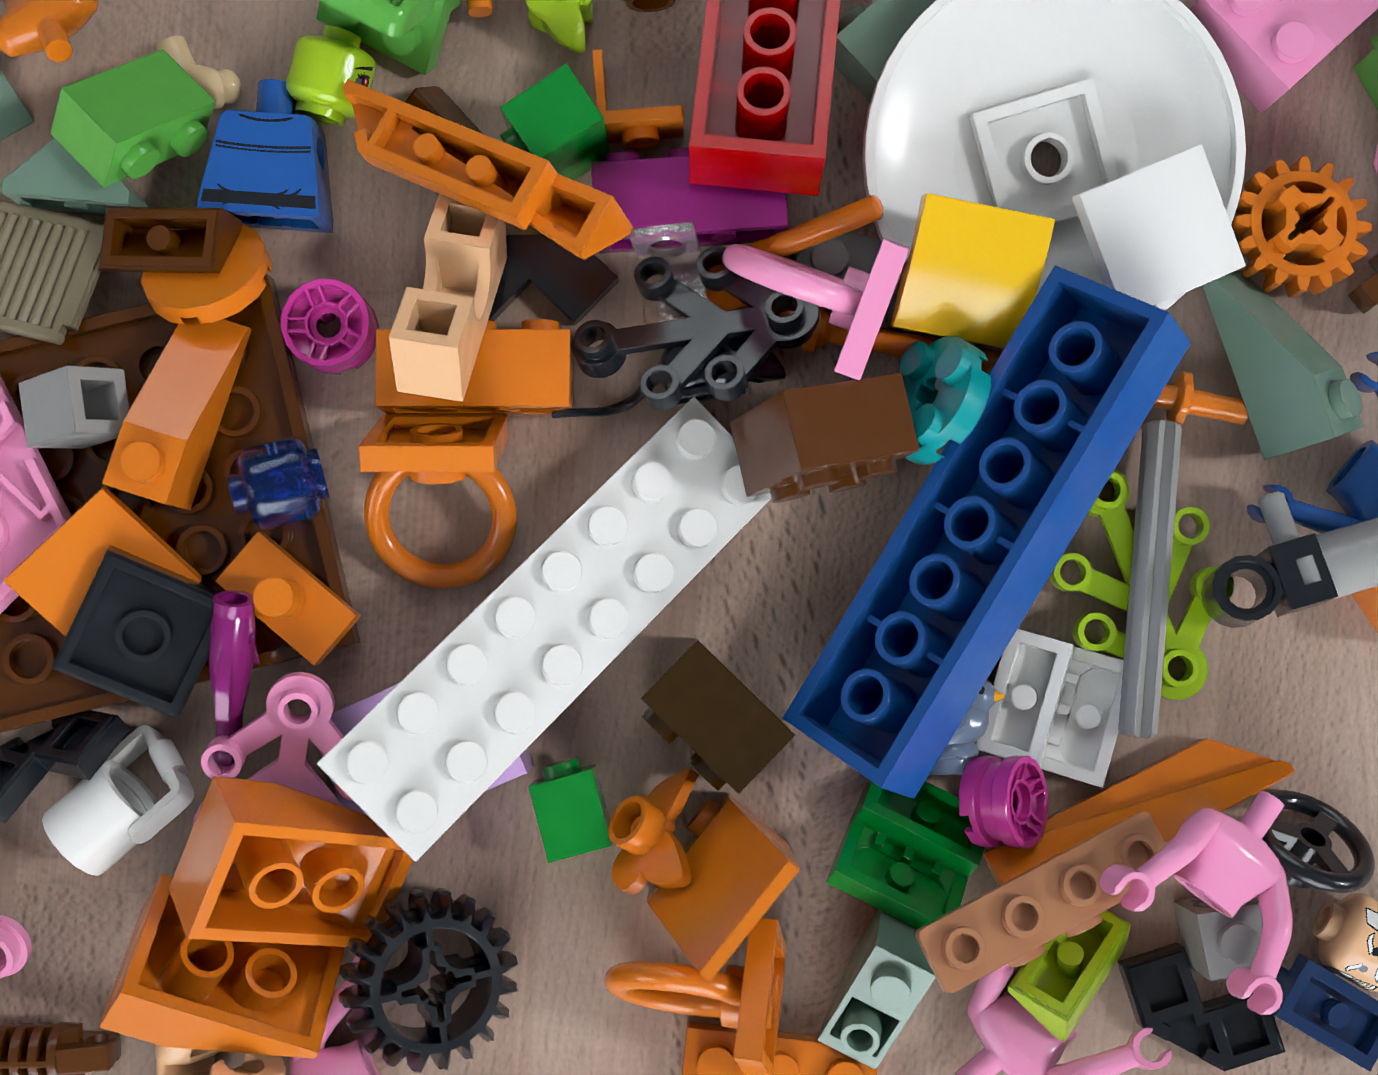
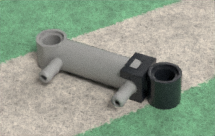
[1201,491,1378,628]

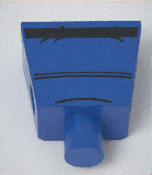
[197,79,333,233]

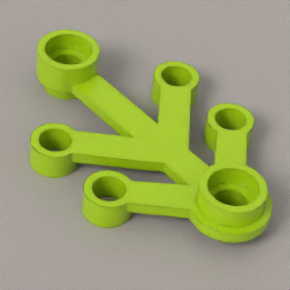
[1049,468,1235,700]

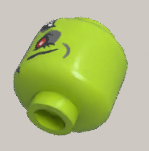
[286,25,376,127]

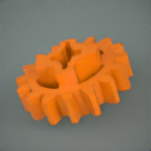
[1231,156,1372,298]

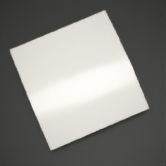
[1071,144,1246,306]
[976,629,1124,788]

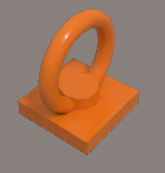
[358,414,517,589]
[604,918,787,1075]

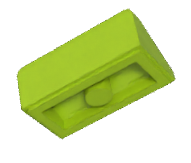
[1008,910,1131,1042]

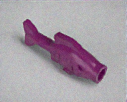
[209,590,259,766]

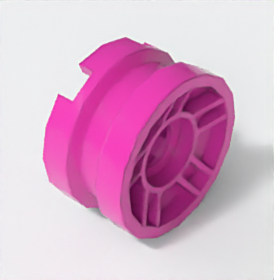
[280,278,379,374]
[959,756,1048,849]

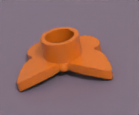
[608,768,699,895]

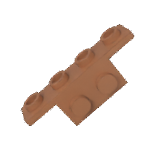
[915,811,1166,994]

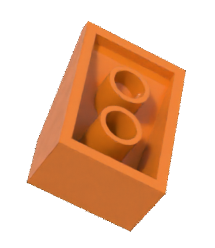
[168,776,413,947]
[647,793,800,982]
[99,873,345,1059]

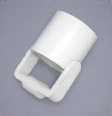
[42,725,194,876]

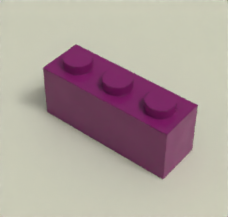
[591,147,788,254]

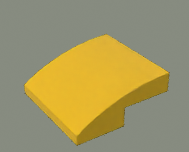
[891,193,1055,349]

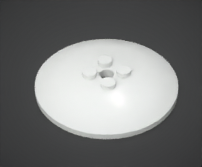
[862,0,1246,310]

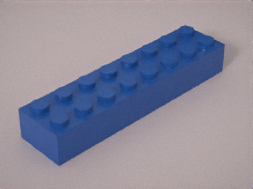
[782,265,1191,799]

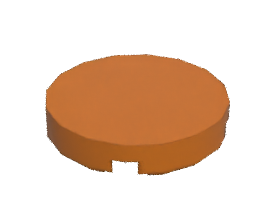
[141,224,273,324]

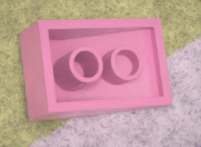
[1190,0,1378,114]

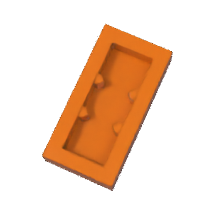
[216,532,361,665]

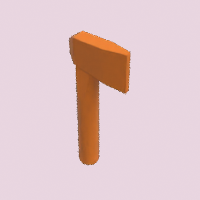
[706,195,884,311]

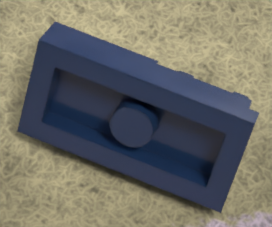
[1272,954,1378,1072]

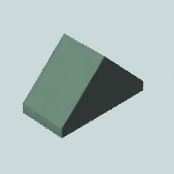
[0,138,150,217]

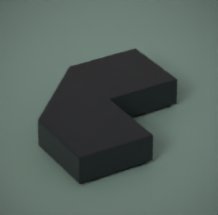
[488,234,619,326]
[0,710,130,823]
[1117,942,1286,1072]

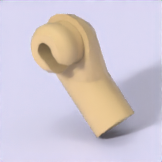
[156,36,242,109]

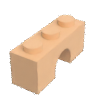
[389,194,507,402]

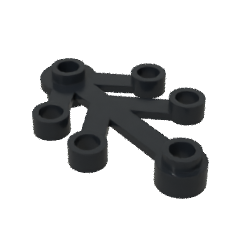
[571,246,820,410]

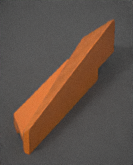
[343,79,633,260]

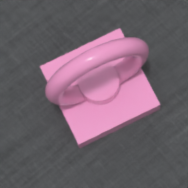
[722,238,909,380]

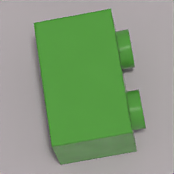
[50,49,216,188]

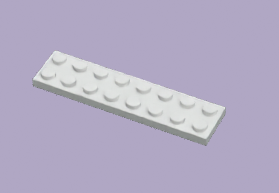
[317,397,771,862]

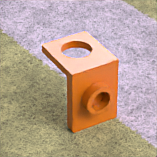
[592,49,684,149]

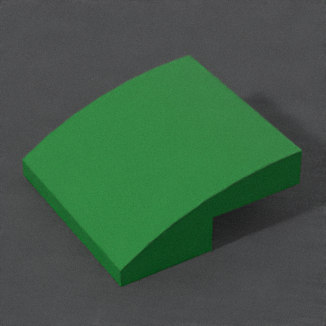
[826,779,985,929]

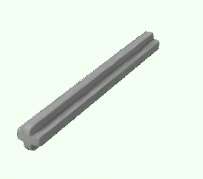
[1118,420,1182,739]

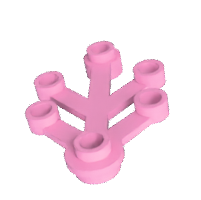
[193,672,353,826]

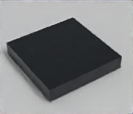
[51,545,220,719]

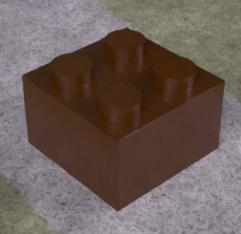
[730,373,920,503]

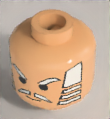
[1312,893,1378,992]

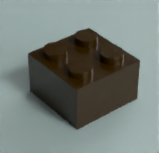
[641,639,795,794]

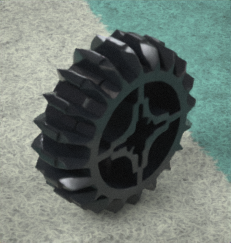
[339,888,518,1073]

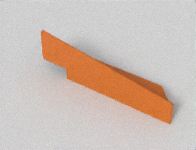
[983,738,1295,886]

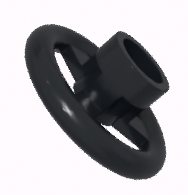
[1252,790,1375,893]

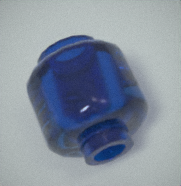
[226,437,330,530]

